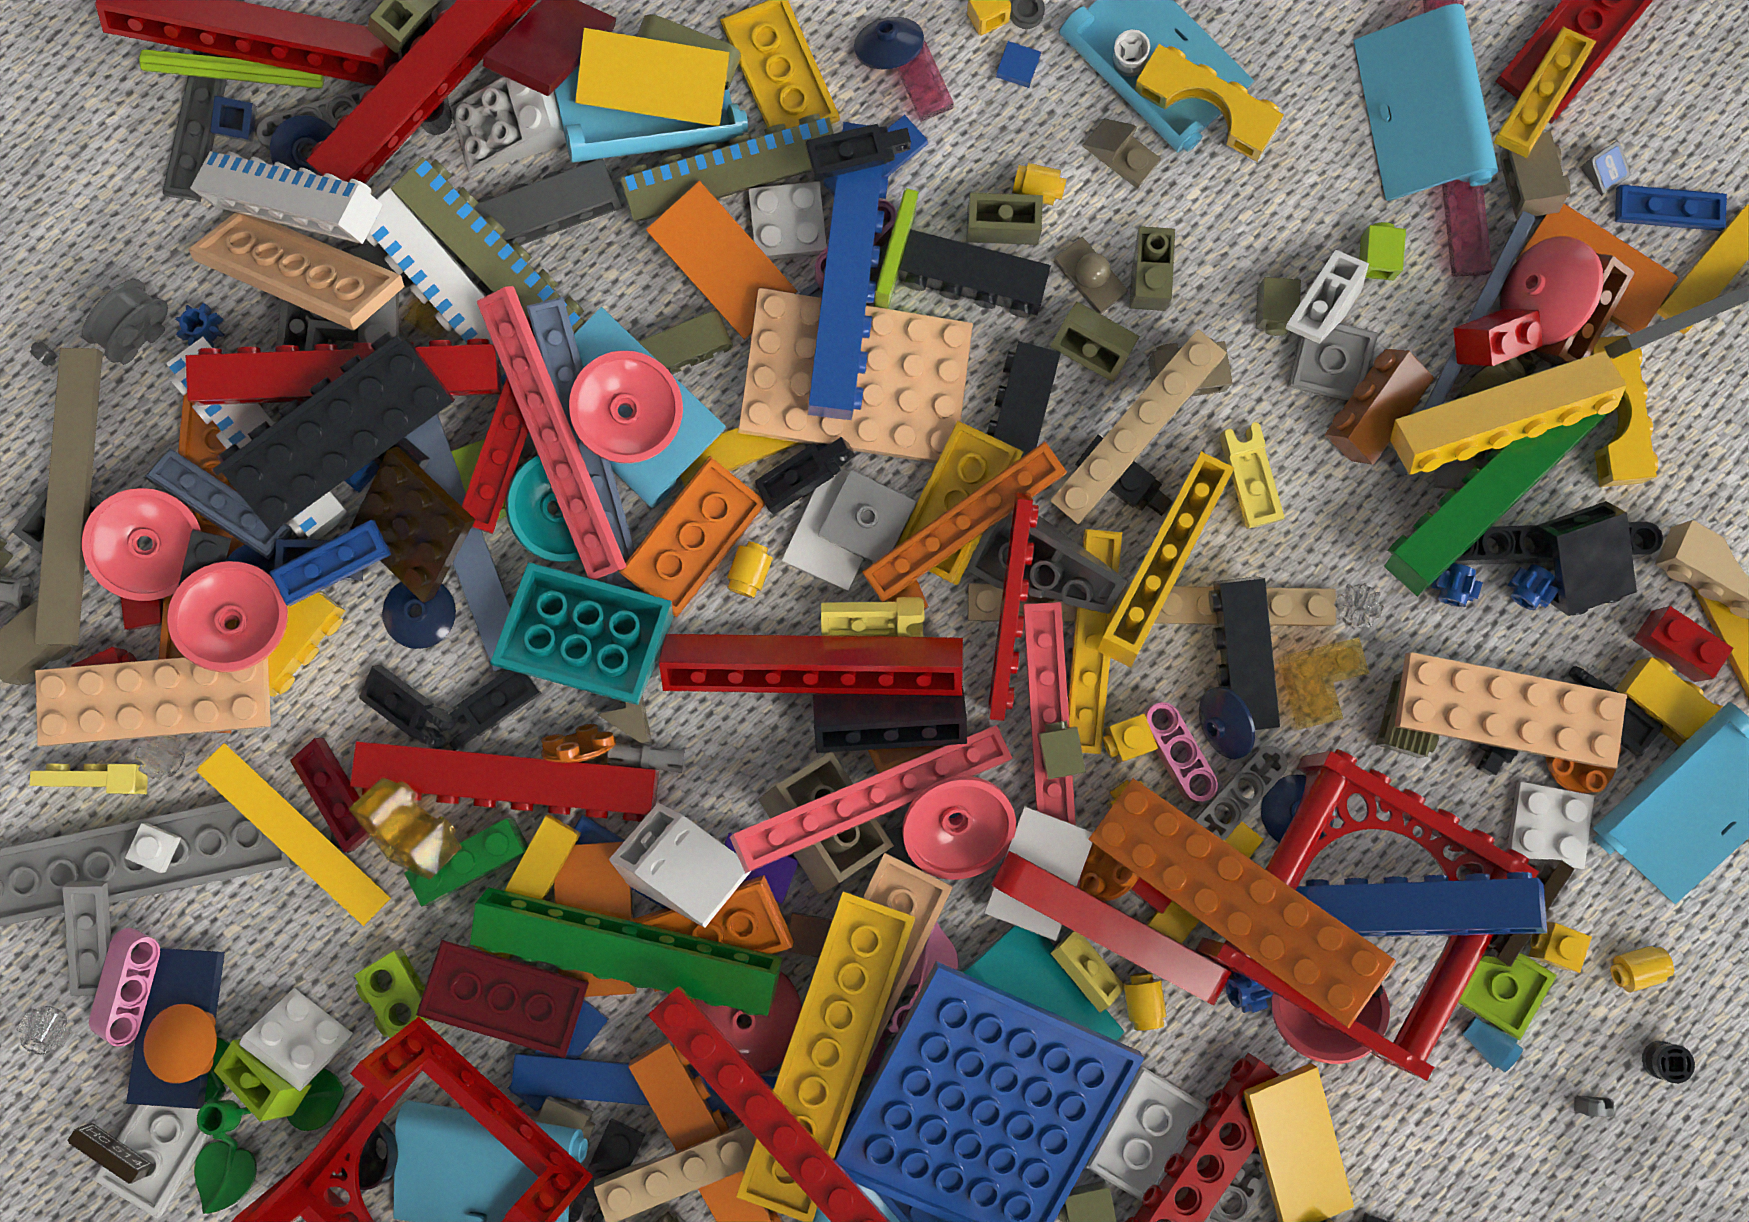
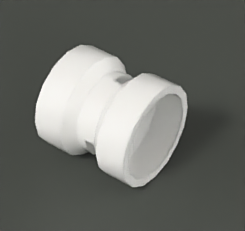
[1113,29,1150,77]

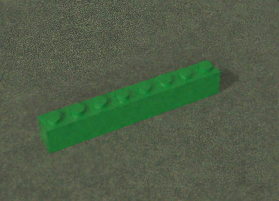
[1384,398,1622,597]
[470,887,783,1016]

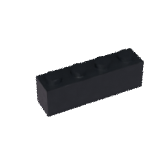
[899,229,1051,318]
[987,341,1061,459]
[1209,576,1280,730]
[813,687,967,753]

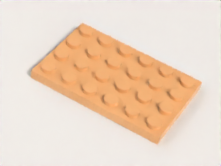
[738,288,973,463]

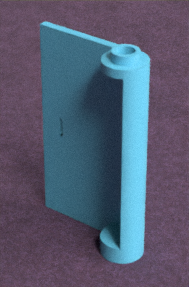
[1059,0,1254,153]
[1354,4,1498,201]
[555,65,748,163]
[574,307,727,508]
[1593,701,1749,904]
[393,1100,588,1222]

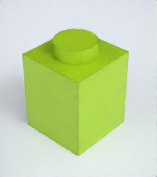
[1359,222,1406,281]

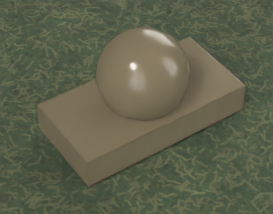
[1054,236,1128,314]

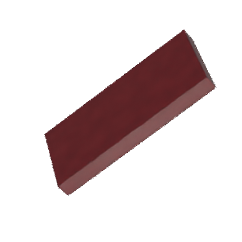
[483,0,616,97]
[416,940,589,1058]

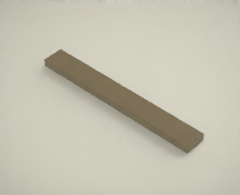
[34,348,103,646]

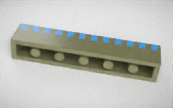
[620,114,834,223]
[391,157,586,333]

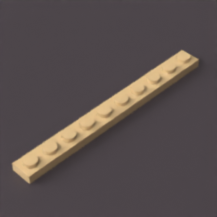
[968,583,1336,627]

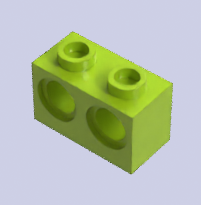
[354,949,431,1038]

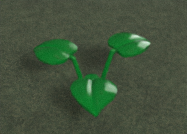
[194,1037,344,1214]

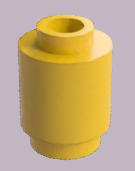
[1012,163,1067,206]
[727,541,773,599]
[1610,946,1674,993]
[1124,972,1167,1031]

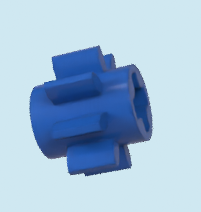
[175,303,225,348]
[1431,563,1483,607]
[1508,564,1559,611]
[1226,970,1274,1013]

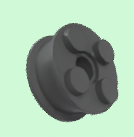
[82,279,168,365]

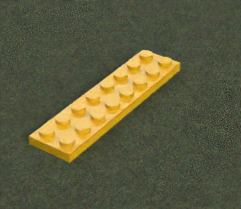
[736,892,916,1222]

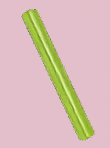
[139,49,325,89]

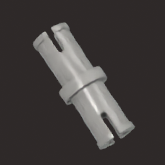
[607,743,685,773]

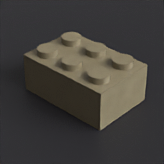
[758,752,894,895]

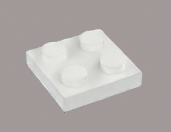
[748,181,827,259]
[1507,782,1594,869]
[239,988,353,1091]

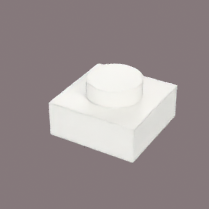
[125,823,181,873]

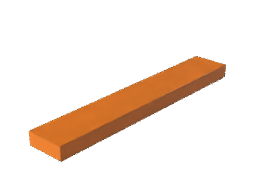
[862,441,1067,602]

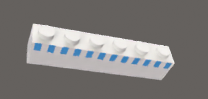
[190,151,382,244]
[366,188,507,386]
[166,337,350,540]

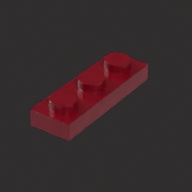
[290,738,379,852]

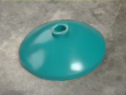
[506,455,580,562]

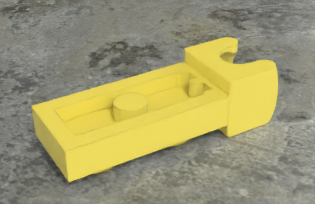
[1219,422,1285,529]
[821,597,925,637]
[29,763,149,794]

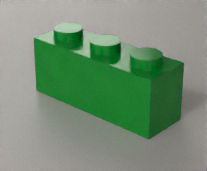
[404,818,528,907]

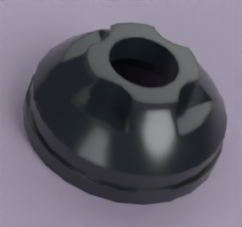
[341,1121,398,1190]

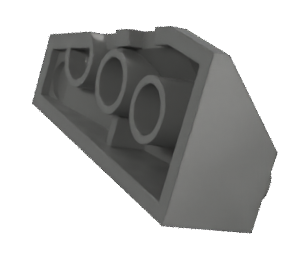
[966,512,1128,614]

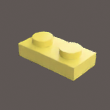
[1051,931,1124,1012]

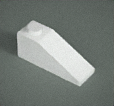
[1286,250,1369,344]

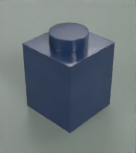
[210,96,257,142]

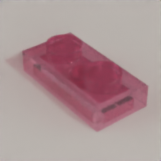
[896,41,954,122]

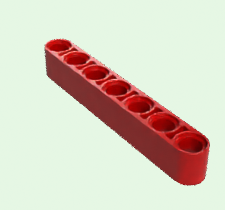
[991,851,1232,1006]

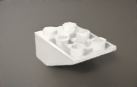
[451,77,566,172]
[609,803,751,928]

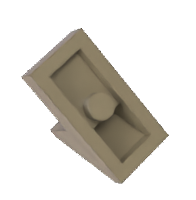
[1082,118,1161,189]
[597,695,652,744]

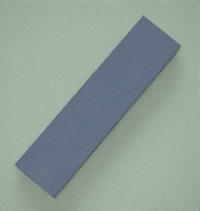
[145,448,293,560]

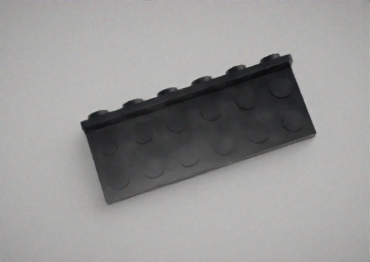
[212,332,455,533]

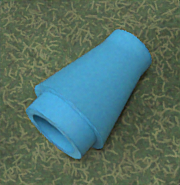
[1461,1017,1523,1072]

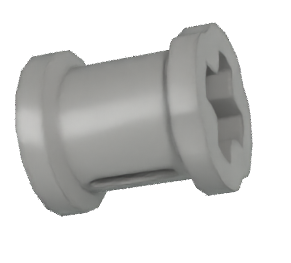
[0,573,34,609]

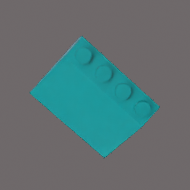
[490,562,673,705]
[960,925,1125,1041]

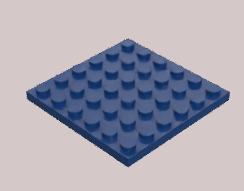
[834,961,1144,1222]

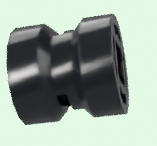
[1642,1041,1695,1084]

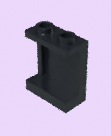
[1538,501,1637,616]

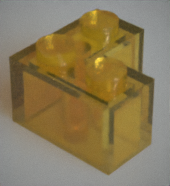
[1278,637,1370,730]
[349,777,462,880]

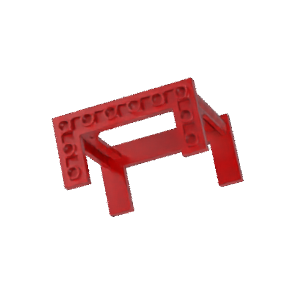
[1195,749,1539,1081]
[232,1017,593,1222]

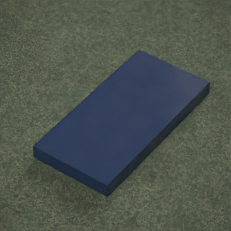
[126,948,225,1109]

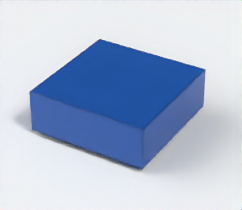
[996,41,1041,88]

